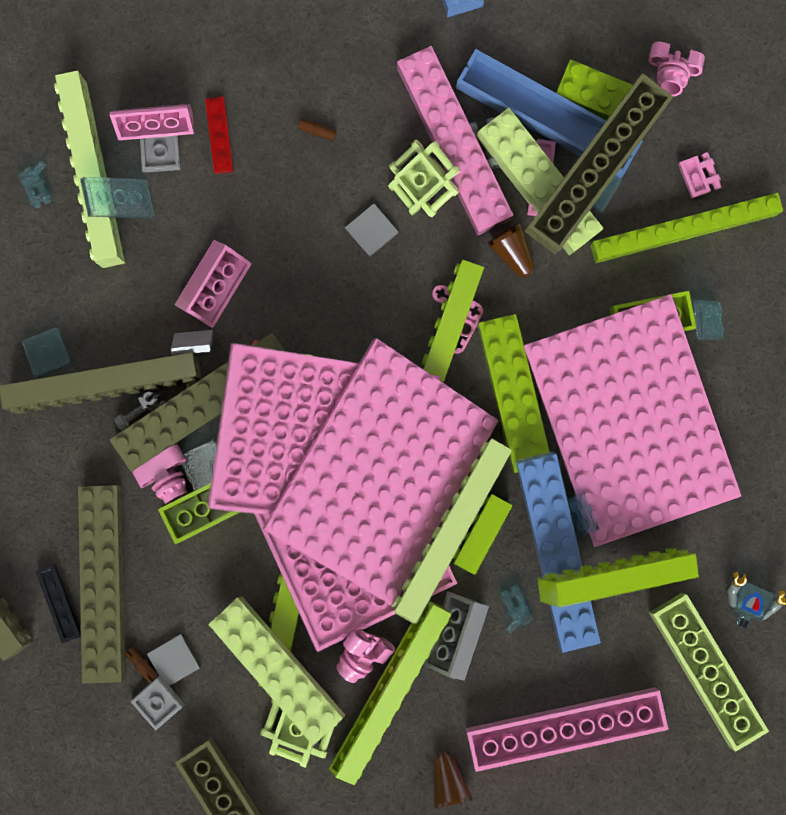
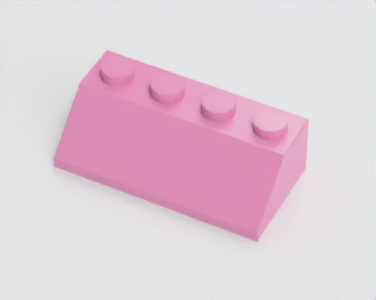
[110,104,194,140]
[175,240,252,328]

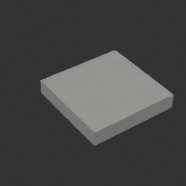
[140,135,181,173]
[345,204,398,257]
[171,330,213,355]
[147,634,201,686]
[130,675,185,731]

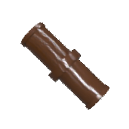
[297,117,337,141]
[124,646,159,684]

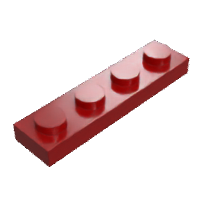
[205,96,234,174]

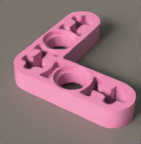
[432,285,483,354]

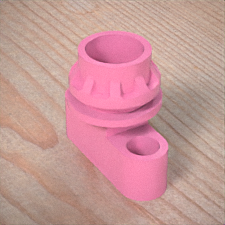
[648,42,705,96]
[132,444,188,505]
[336,629,395,683]

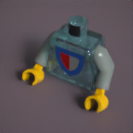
[727,572,786,629]

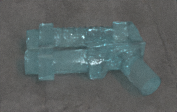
[18,160,52,208]
[500,585,533,634]

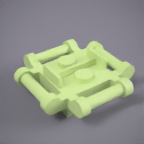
[388,139,461,217]
[260,699,338,768]

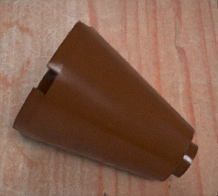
[487,223,535,278]
[434,752,473,809]

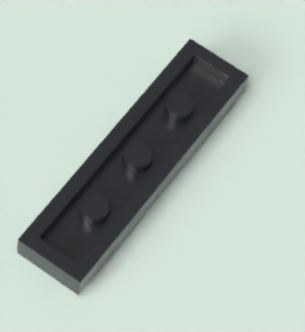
[35,564,81,644]

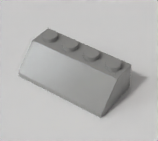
[423,591,489,681]

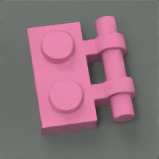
[678,152,722,199]

